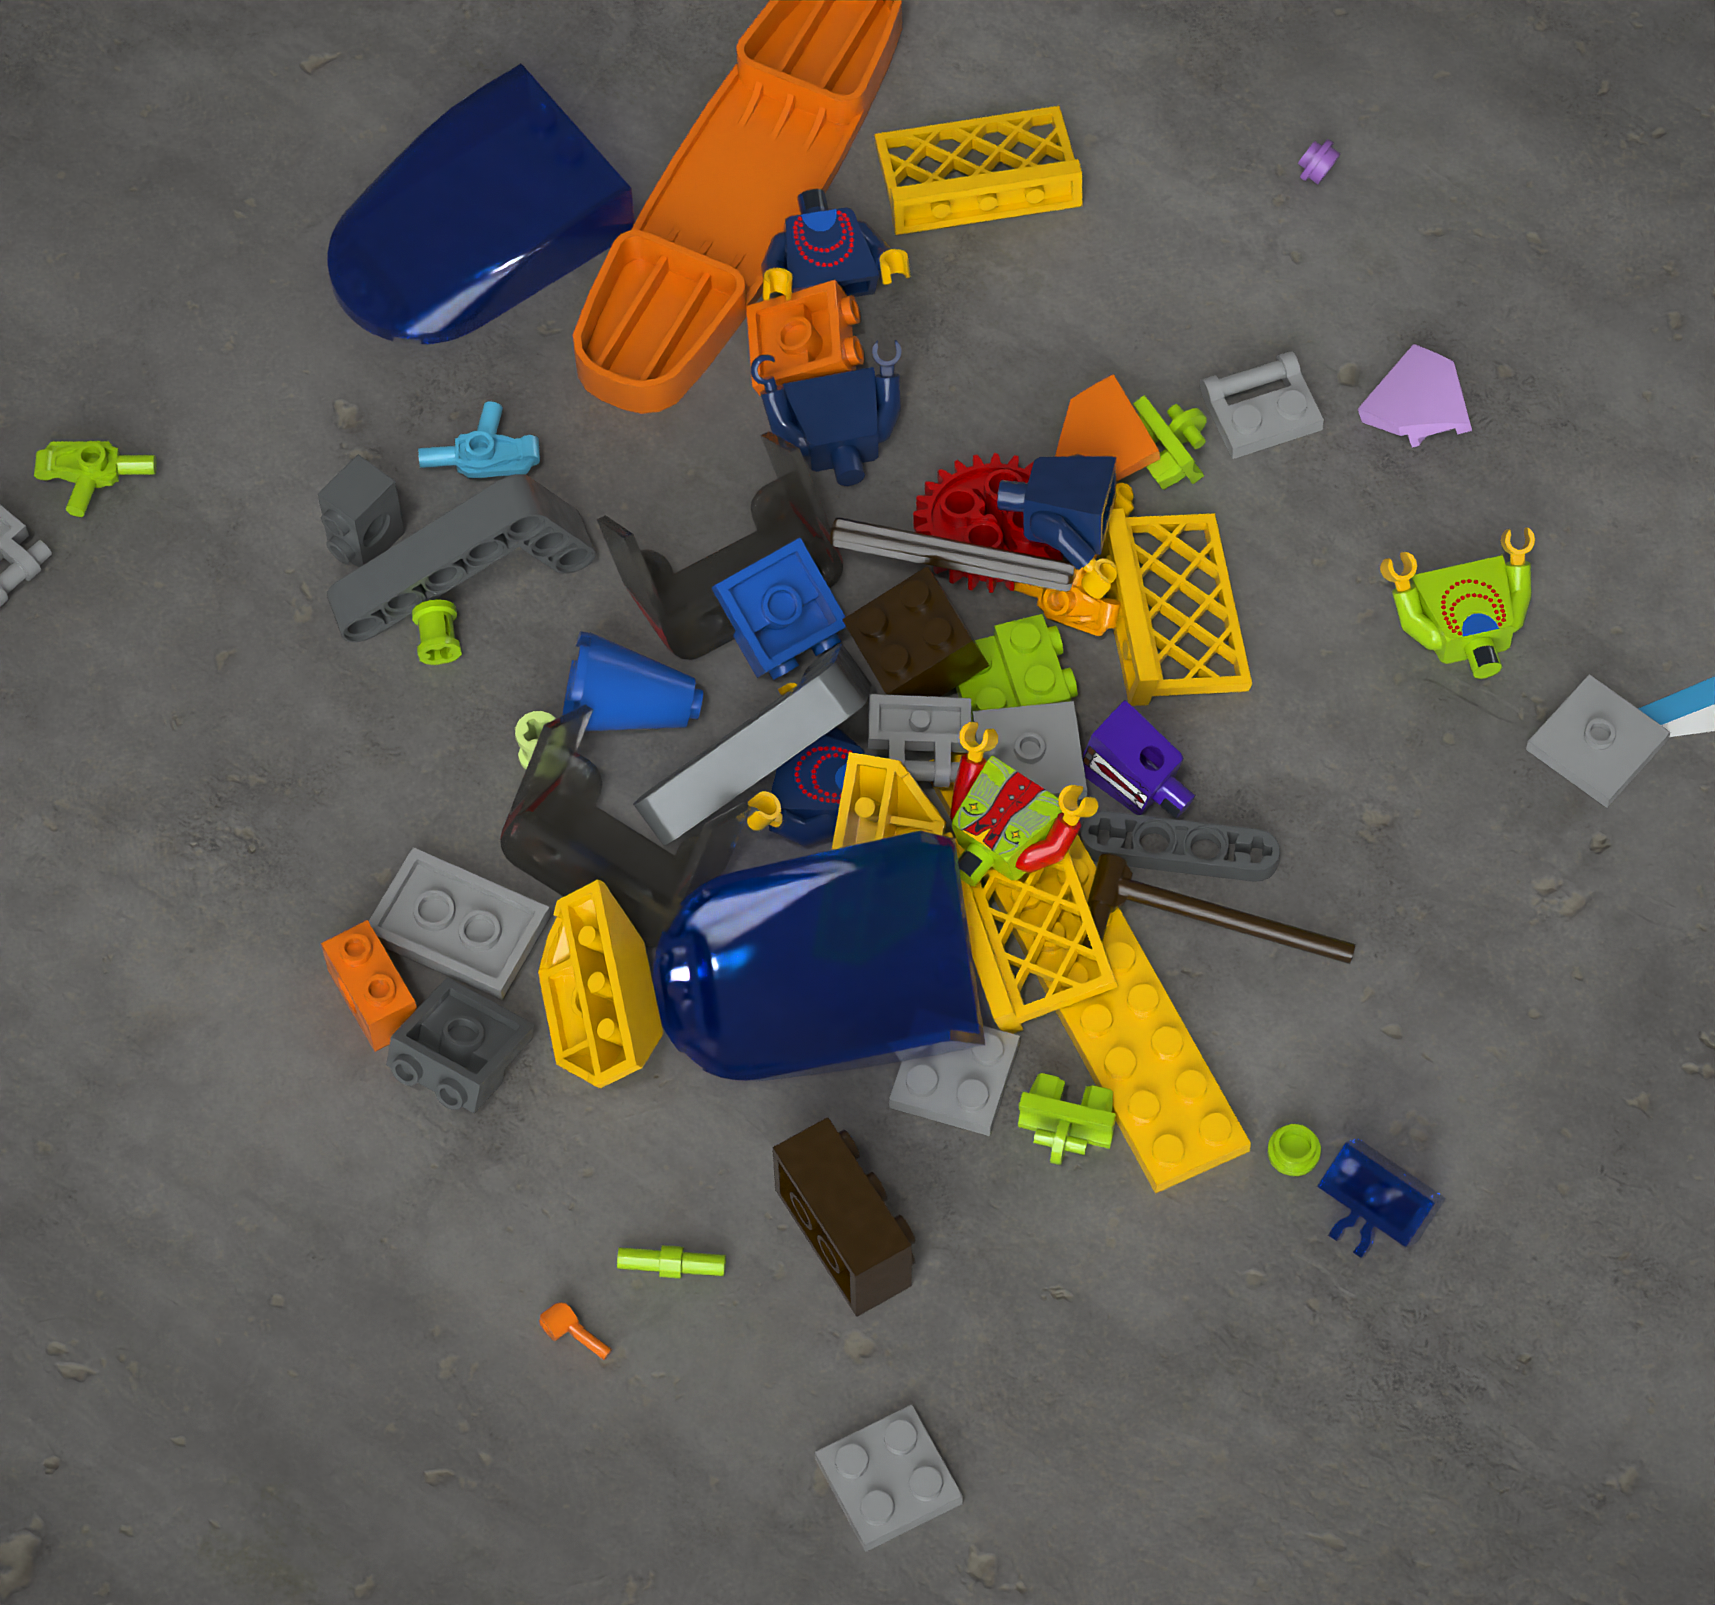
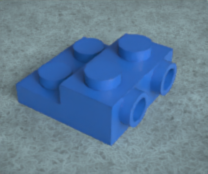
[711,538,846,680]

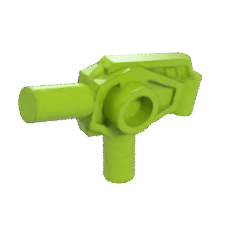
[34,441,157,517]

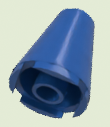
[561,631,703,732]

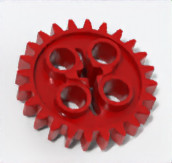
[913,453,1063,593]

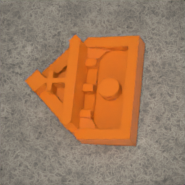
[1055,374,1161,481]

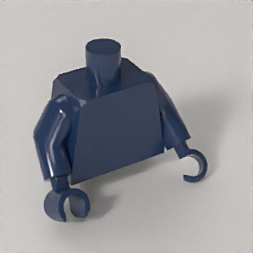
[751,340,902,486]

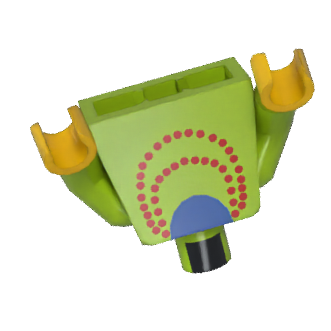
[1380,527,1535,679]

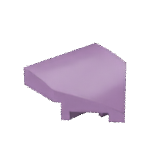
[1358,344,1472,448]

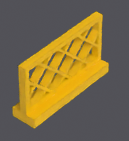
[874,106,1082,235]
[1098,508,1252,706]
[940,832,1118,1034]

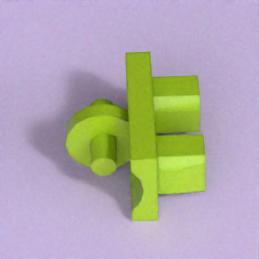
[1133,395,1207,490]
[1018,1073,1116,1165]

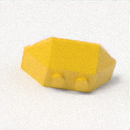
[812,752,946,966]
[538,879,664,1088]

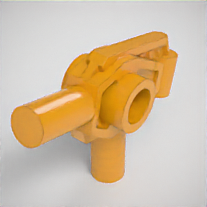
[1014,554,1121,636]

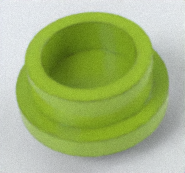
[1267,1124,1321,1176]

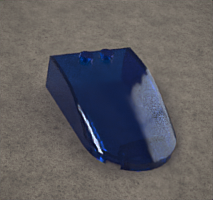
[327,63,635,345]
[653,831,985,1082]

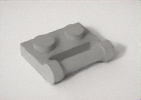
[1200,351,1324,459]

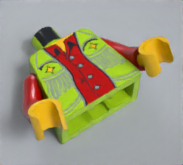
[950,722,1098,887]

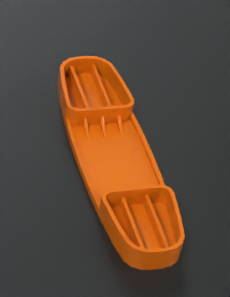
[573,0,902,414]

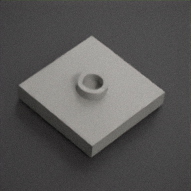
[1526,674,1670,808]
[973,701,1087,800]

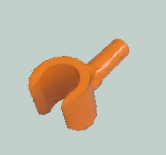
[539,1303,612,1360]

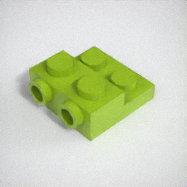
[956,614,1078,722]

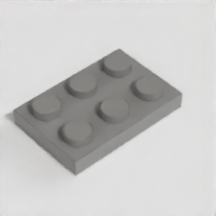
[369,847,551,1000]

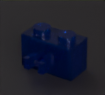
[1317,1138,1446,1258]

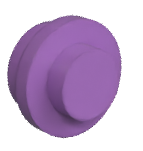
[1298,139,1340,185]

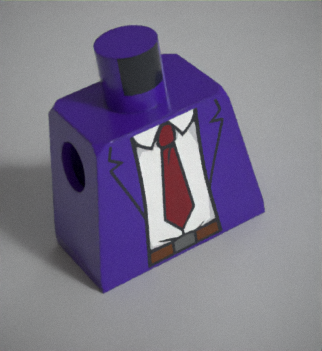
[1082,700,1196,819]

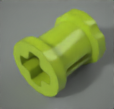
[412,599,462,665]

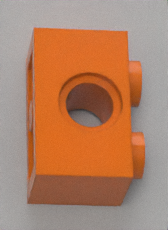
[321,920,417,1052]

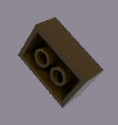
[772,1117,915,1317]

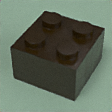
[842,566,990,697]

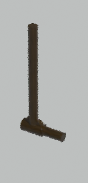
[1082,854,1355,964]

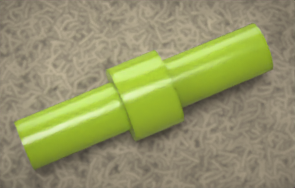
[617,1245,726,1279]

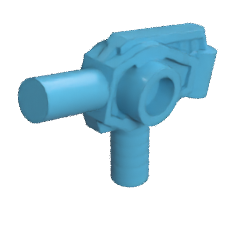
[418,402,540,478]

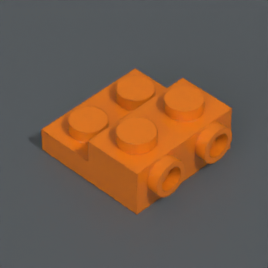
[746,280,864,396]

